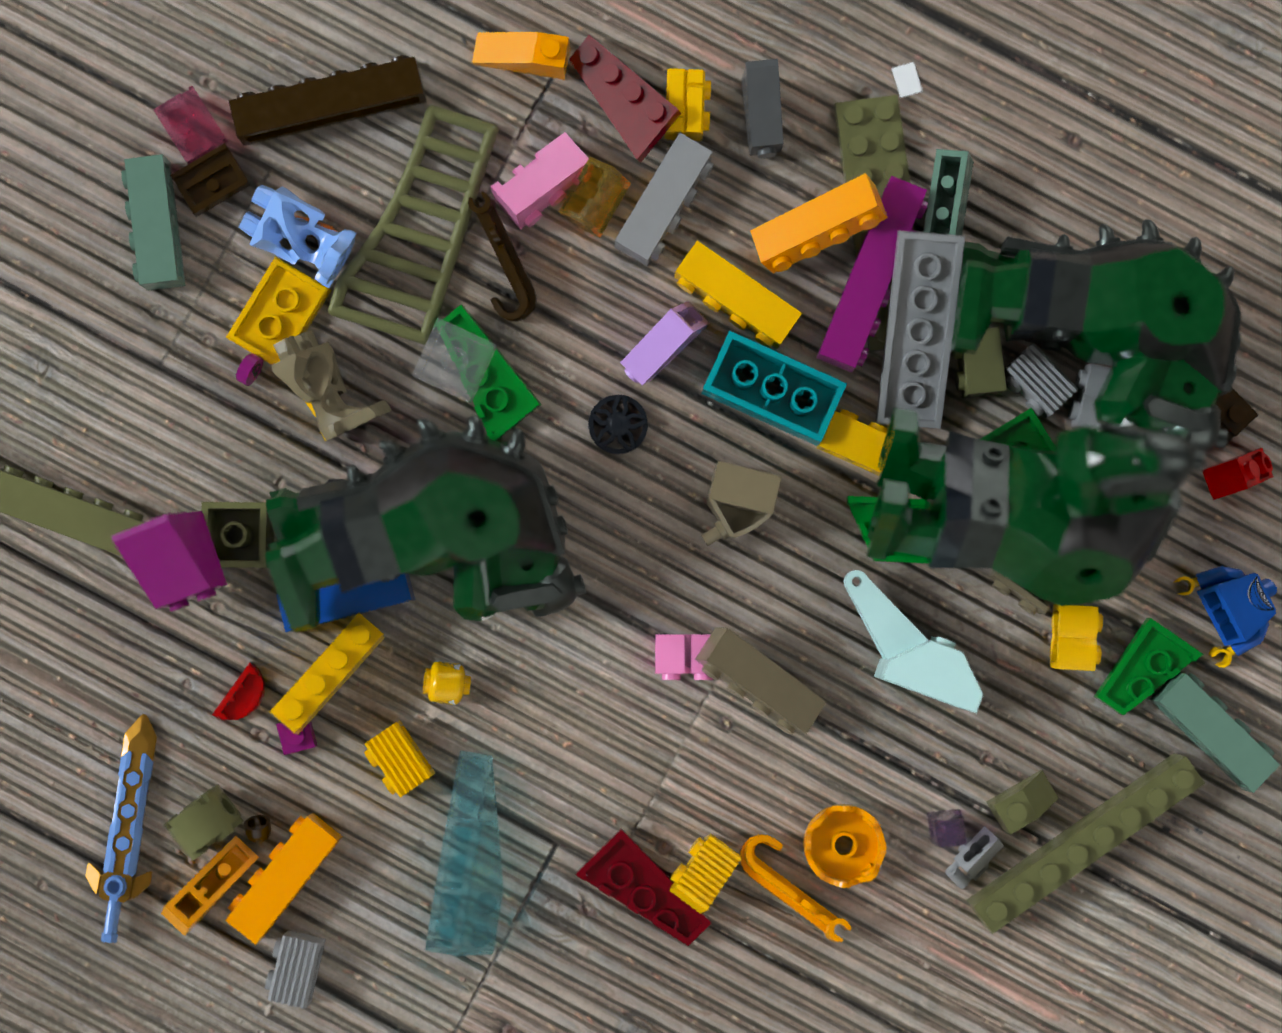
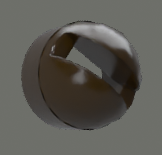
[244,815,271,843]

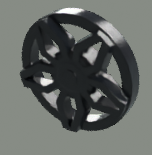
[588,395,648,455]

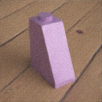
[620,301,710,385]

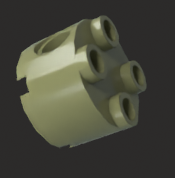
[164,784,244,861]

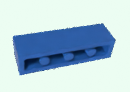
[276,574,416,632]

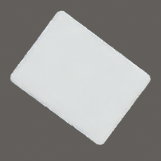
[892,62,922,97]

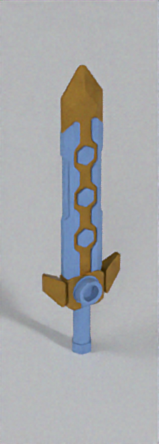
[86,714,157,943]

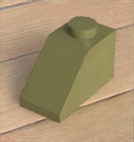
[986,770,1059,835]

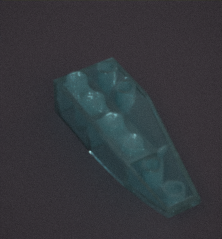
[425,750,504,956]

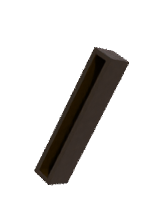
[228,55,427,146]

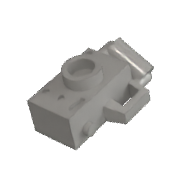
[946,826,1004,889]

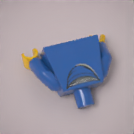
[1173,566,1277,668]

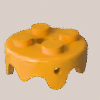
[803,804,887,888]

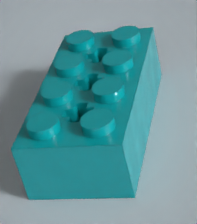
[701,330,847,446]

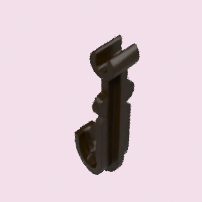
[468,191,537,322]

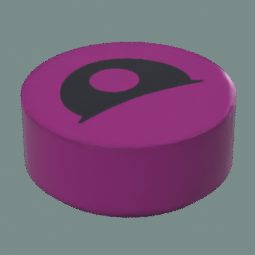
[236,353,264,386]

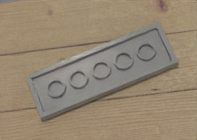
[876,230,965,429]

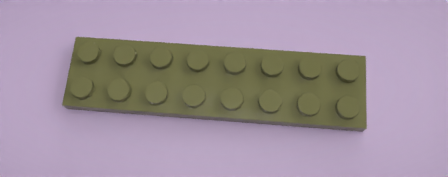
[834,95,917,352]

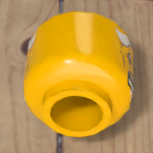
[423,661,471,705]

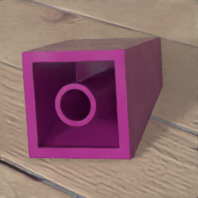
[111,511,227,612]

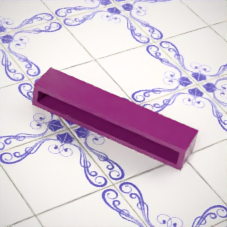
[816,176,928,373]

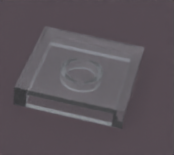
[412,317,497,403]

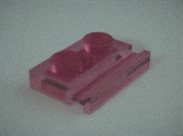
[153,86,229,164]

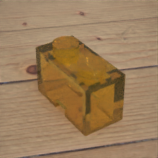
[559,157,631,238]

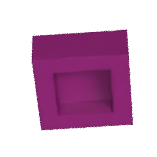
[276,721,317,755]

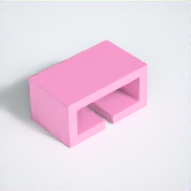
[655,634,713,680]

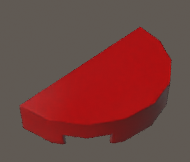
[212,662,265,720]

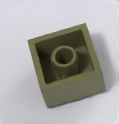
[201,502,274,569]

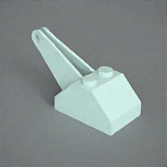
[844,570,983,713]

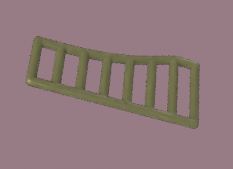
[328,105,498,345]

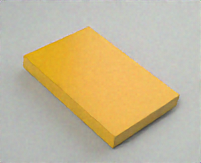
[226,256,331,365]

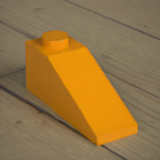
[472,32,570,80]
[161,835,259,936]

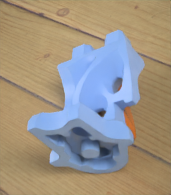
[239,185,357,288]

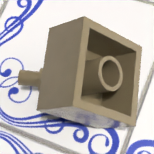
[701,461,782,546]

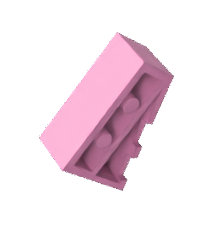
[491,132,591,230]

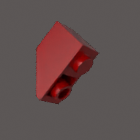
[1202,447,1274,500]

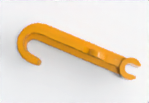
[740,834,851,942]

